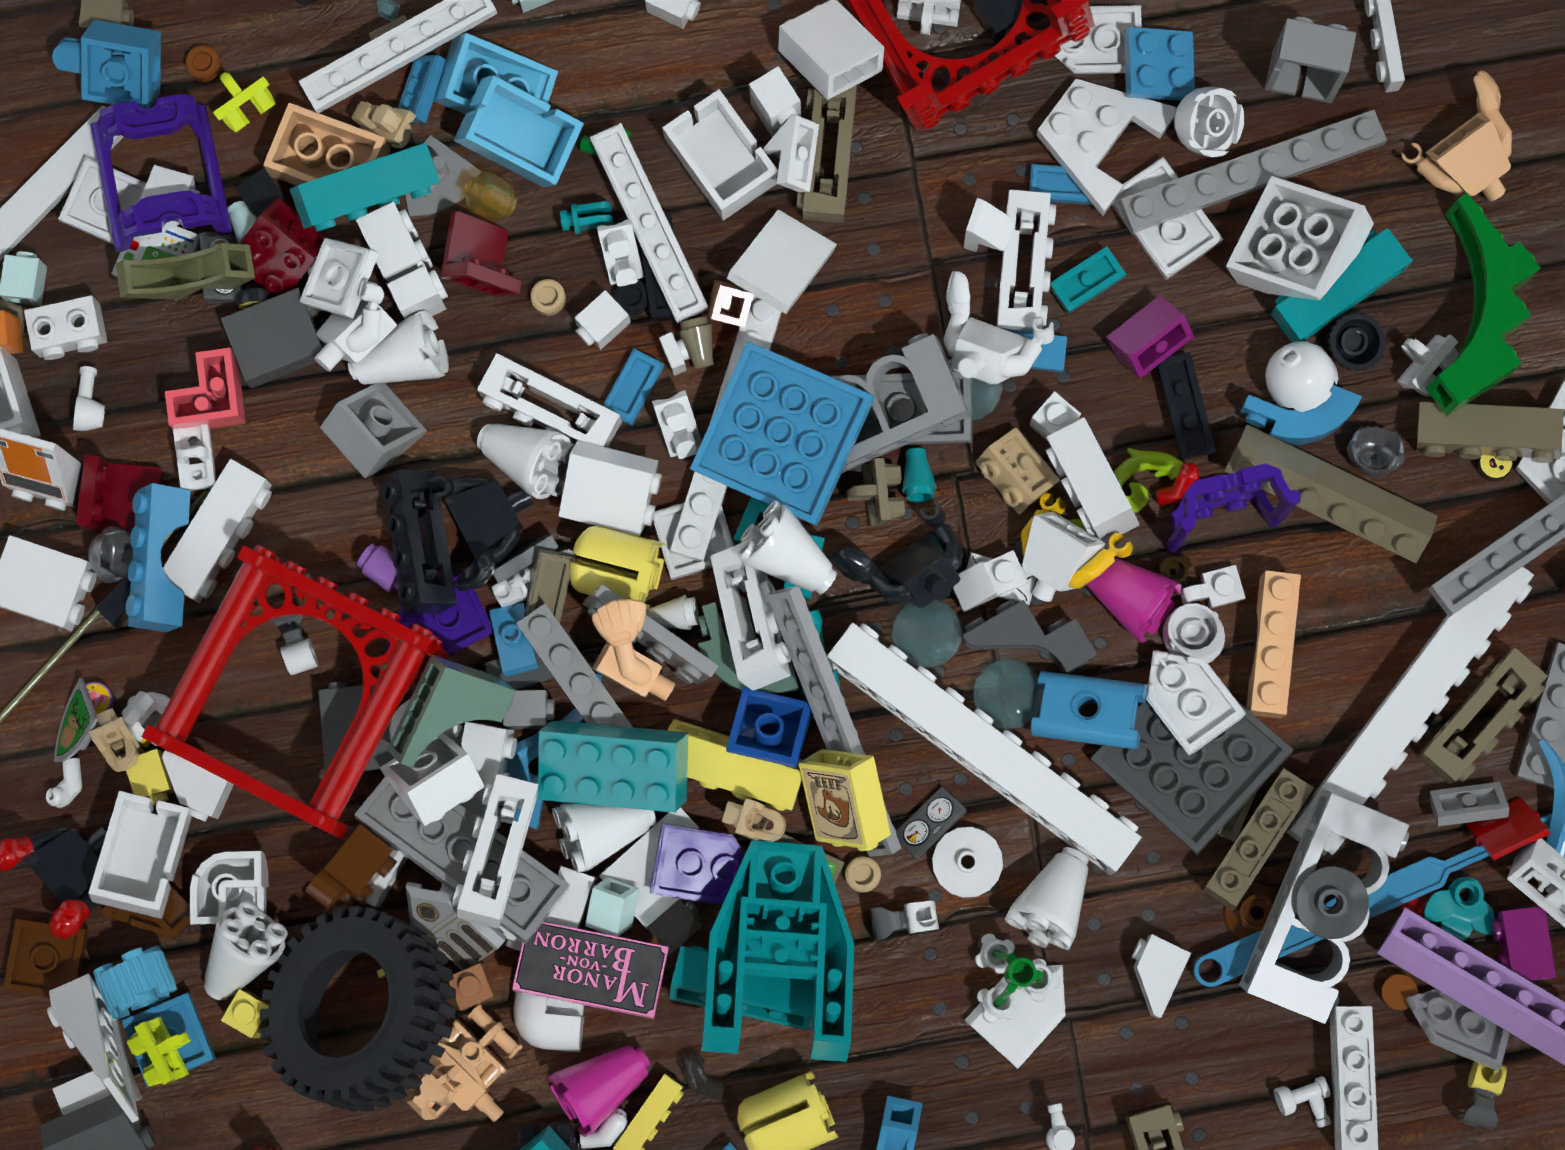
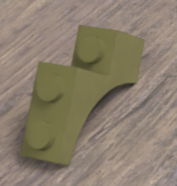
[116,243,255,300]

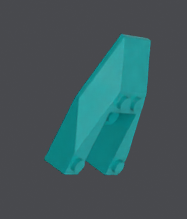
[701,840,854,1062]

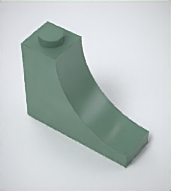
[387,655,516,767]

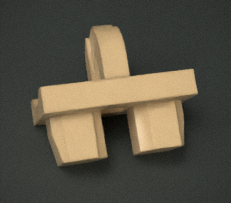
[352,101,416,148]
[89,709,145,772]
[722,798,786,842]

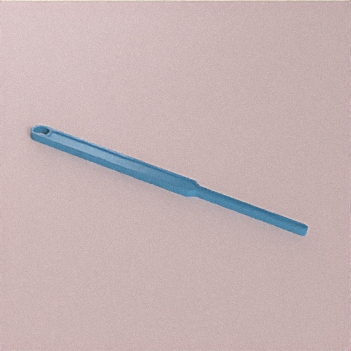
[1193,813,1552,987]

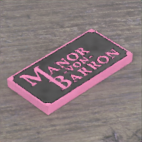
[512,922,669,1019]

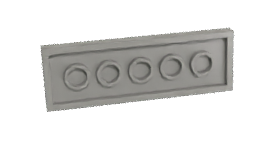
[354,777,570,944]

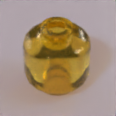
[463,171,517,222]

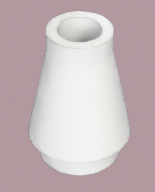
[646,595,699,630]

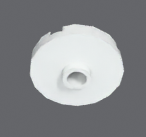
[932,827,1003,898]

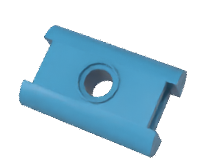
[1031,671,1147,750]

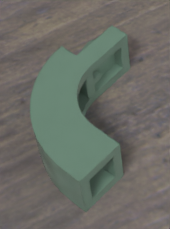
[698,602,799,696]

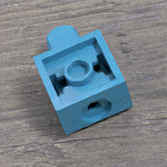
[52,20,161,109]

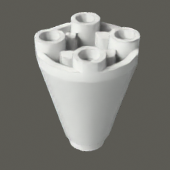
[477,424,575,499]
[738,500,837,594]
[552,803,656,873]
[1005,847,1089,950]
[204,902,288,1000]

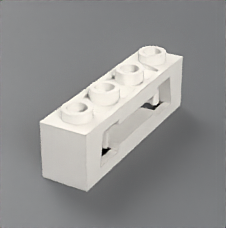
[996,190,1056,333]
[477,353,622,448]
[710,542,791,691]
[452,774,539,929]
[1507,838,1565,927]
[1329,1006,1378,1150]

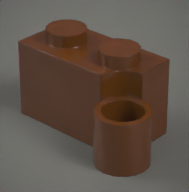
[306,824,398,910]

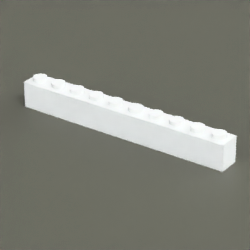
[1285,567,1534,857]

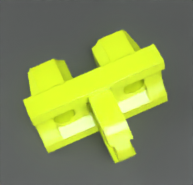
[213,72,276,133]
[127,1017,191,1086]

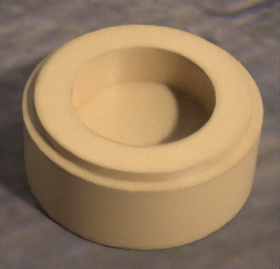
[531,279,566,316]
[845,857,881,893]

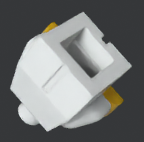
[122,691,170,748]

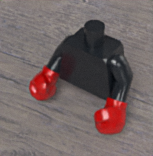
[0,825,108,939]

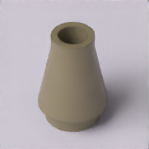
[679,317,714,369]

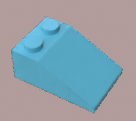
[433,33,558,117]

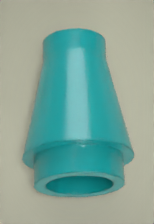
[902,448,937,502]

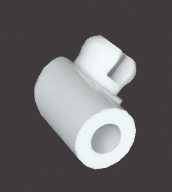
[46,758,82,808]
[580,1108,628,1149]

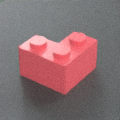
[165,348,246,429]

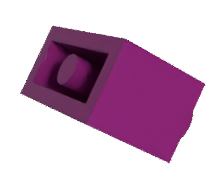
[1106,295,1194,379]
[1491,907,1556,981]

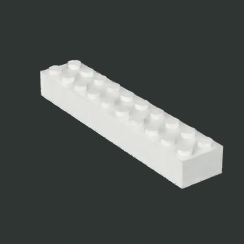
[827,623,1142,875]

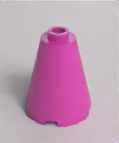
[1086,557,1181,643]
[547,1045,650,1137]

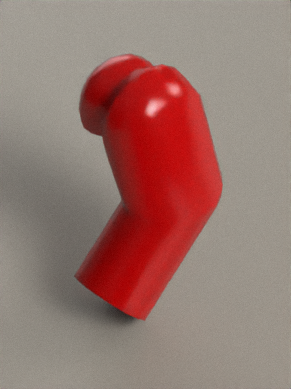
[1156,463,1200,506]

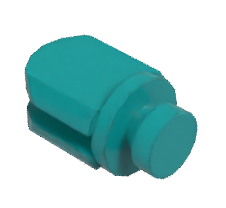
[560,201,614,234]

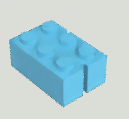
[454,75,584,188]

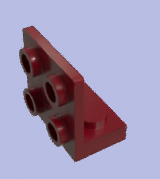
[240,198,329,297]
[440,211,522,297]
[76,455,163,534]

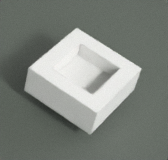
[659,332,690,376]

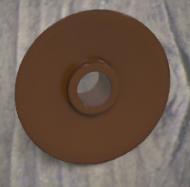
[1223,881,1278,940]

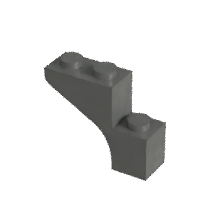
[961,599,1097,674]

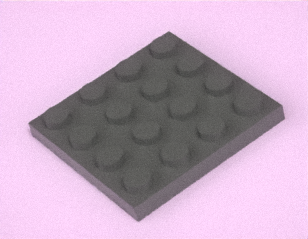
[1091,700,1293,855]

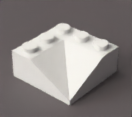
[1226,176,1374,300]

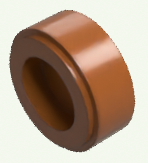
[185,45,222,82]
[1380,974,1418,1010]

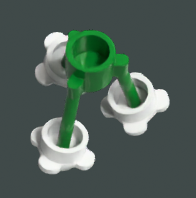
[975,933,1060,1023]

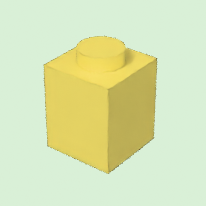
[126,749,175,806]
[221,989,270,1038]

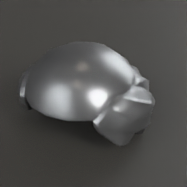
[1347,426,1405,476]
[88,526,133,583]

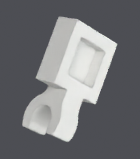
[1180,565,1245,609]

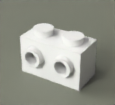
[24,295,108,360]

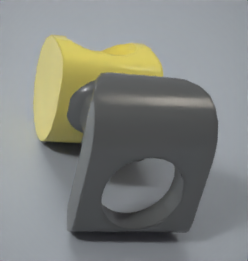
[1457,1061,1507,1131]

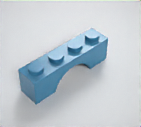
[125,483,191,632]

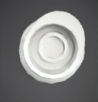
[1162,603,1225,663]

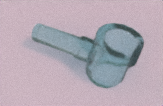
[377,0,400,21]

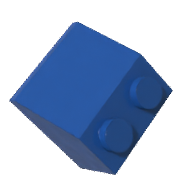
[726,687,811,768]

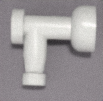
[1274,1076,1331,1128]
[1046,1103,1075,1150]

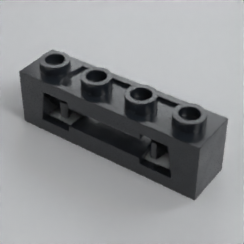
[382,469,457,614]

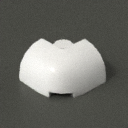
[190,851,269,924]
[513,991,584,1053]

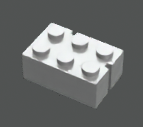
[1264,17,1356,104]

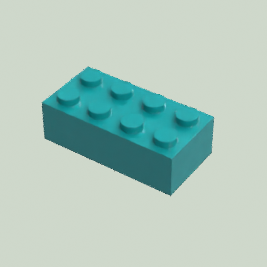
[538,721,688,813]

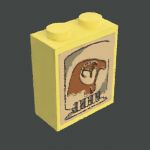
[798,749,891,851]

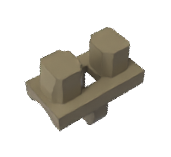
[846,458,905,527]

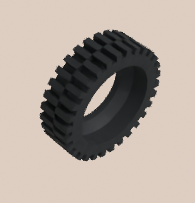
[260,906,456,1112]

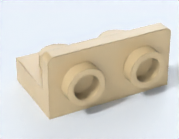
[976,428,1060,514]

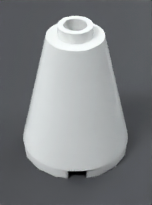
[348,310,449,385]

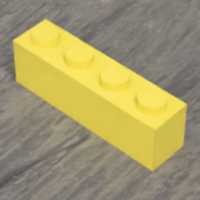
[668,719,802,811]

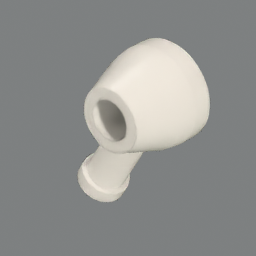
[73,366,105,431]

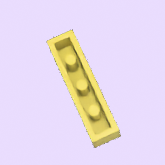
[613,1074,684,1150]

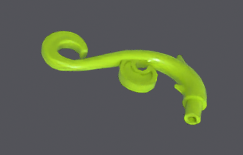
[1068,448,1184,539]

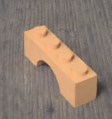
[1246,571,1301,719]

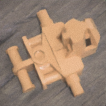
[405,1004,523,1122]

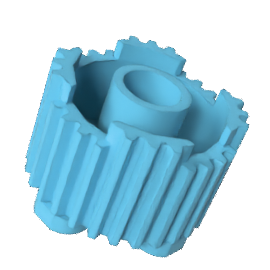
[93,946,177,1020]

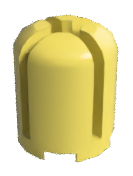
[569,526,666,610]
[737,1071,839,1150]

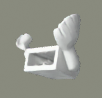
[307,262,397,372]
[944,270,1054,384]

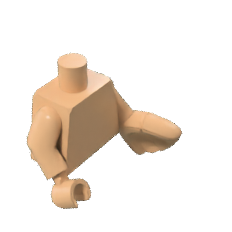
[1401,70,1512,201]
[591,599,675,701]

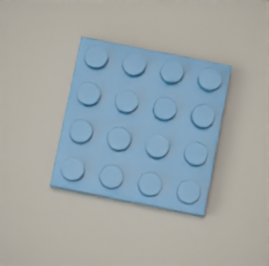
[690,341,875,526]

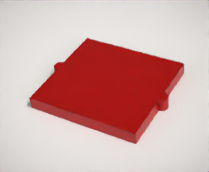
[1466,798,1550,860]

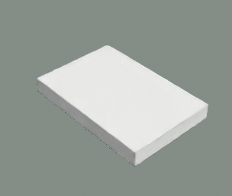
[1112,157,1223,280]
[727,209,837,314]
[599,807,700,929]

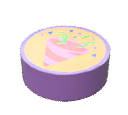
[86,682,114,714]

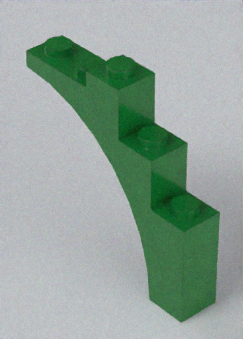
[1426,193,1541,417]

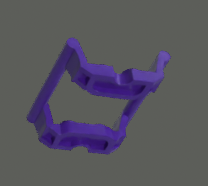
[90,94,232,252]
[1165,463,1301,553]

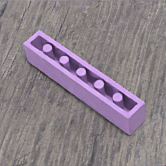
[1377,908,1565,1065]

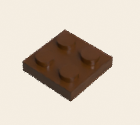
[3,919,89,997]

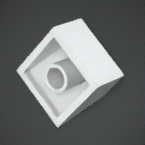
[380,733,485,826]

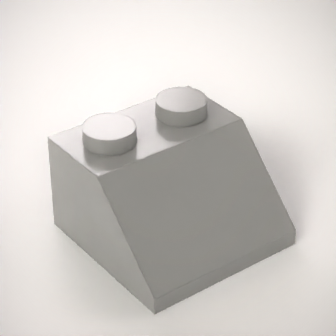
[320,383,427,478]

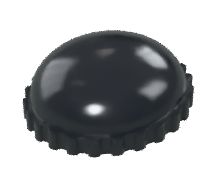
[1327,312,1387,371]

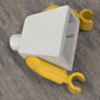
[1021,493,1133,602]

